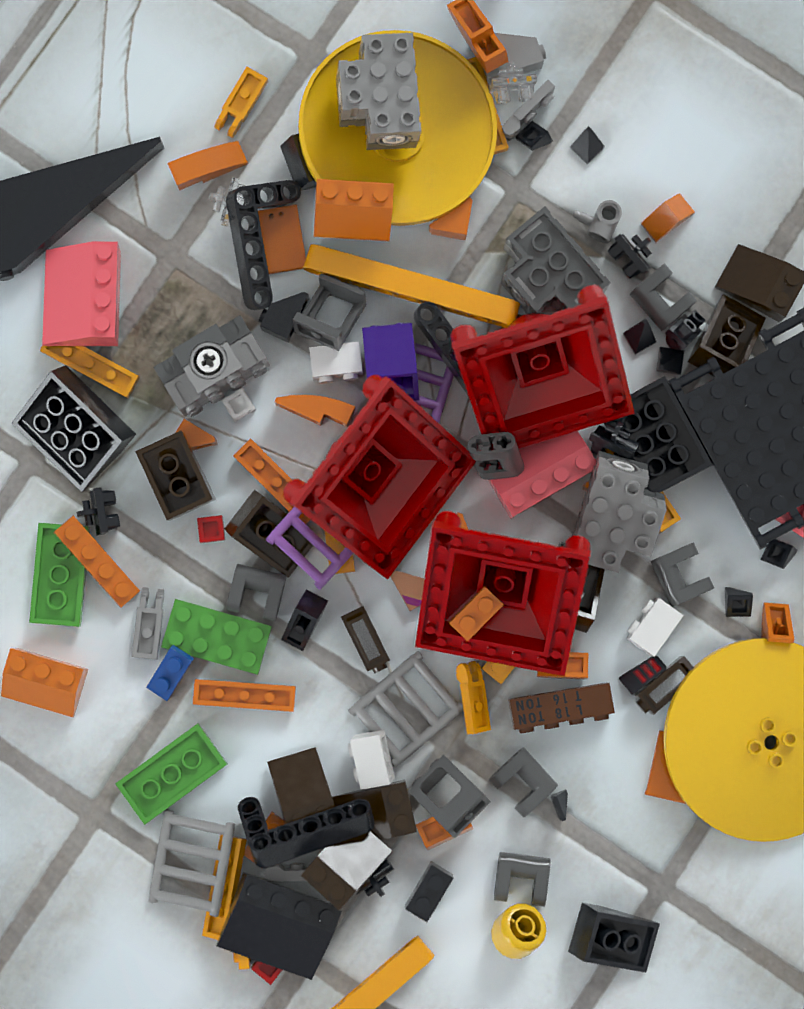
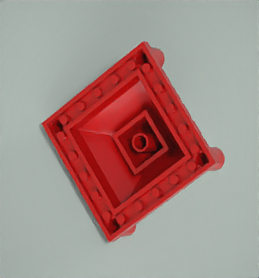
[451,285,635,450]
[283,375,476,580]
[415,511,591,676]

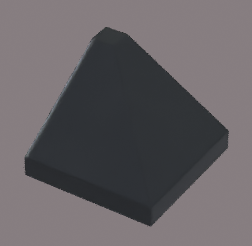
[515,121,553,151]
[570,126,605,164]
[623,319,657,355]
[656,347,685,375]
[760,539,797,569]
[725,587,753,617]
[550,789,568,821]

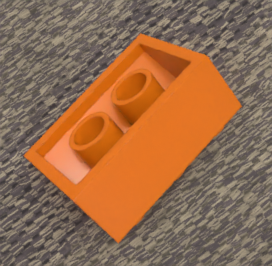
[314,179,394,241]
[1,648,88,717]

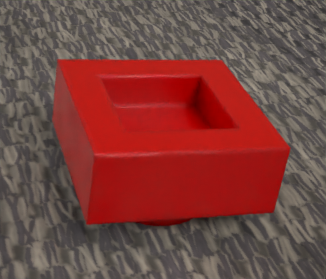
[197,515,226,543]
[250,961,282,985]

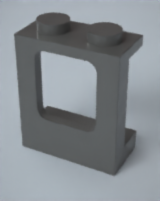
[292,274,366,351]
[408,755,491,838]

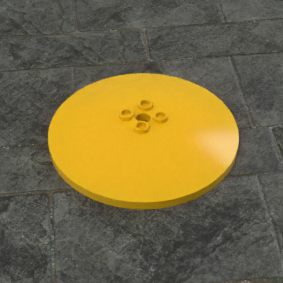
[298,30,497,226]
[663,638,804,842]

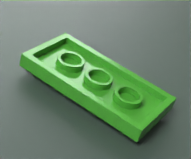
[29,523,90,627]
[161,599,272,675]
[115,723,228,825]

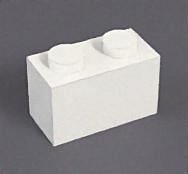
[309,342,363,384]
[627,598,684,657]
[348,730,395,790]

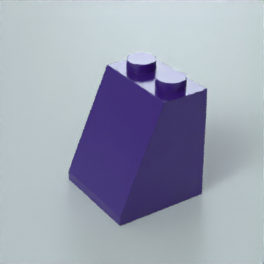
[362,323,419,401]

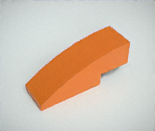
[447,0,508,74]
[167,141,248,190]
[274,395,356,427]

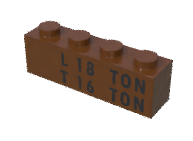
[508,682,615,733]

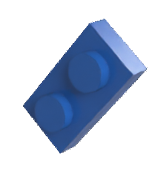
[146,645,194,701]

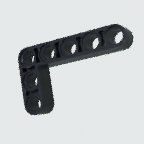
[226,180,301,310]
[414,302,469,396]
[237,797,375,868]

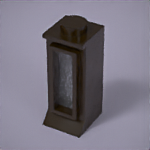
[341,606,390,674]
[635,656,694,715]

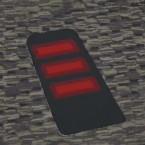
[619,656,667,694]

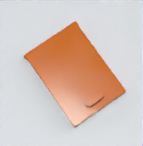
[258,204,306,274]
[645,730,686,804]

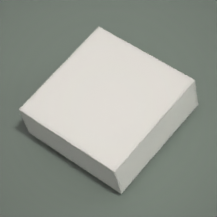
[222,388,256,422]

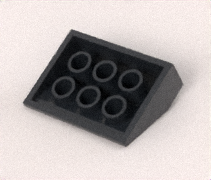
[12,365,136,492]
[604,376,713,493]
[216,872,342,980]

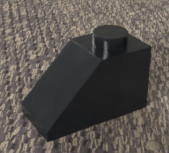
[258,292,309,343]
[281,589,328,651]

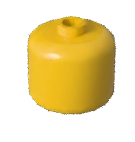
[491,903,547,959]

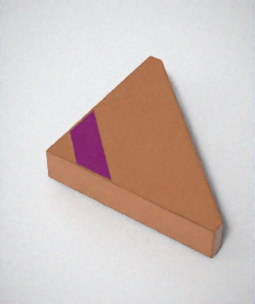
[390,570,424,611]

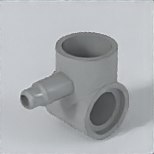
[572,200,622,243]

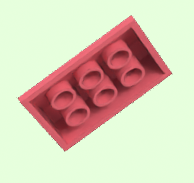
[42,241,121,346]
[480,431,596,519]

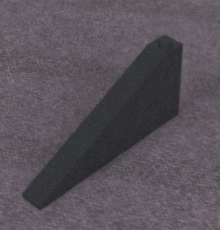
[0,137,164,281]

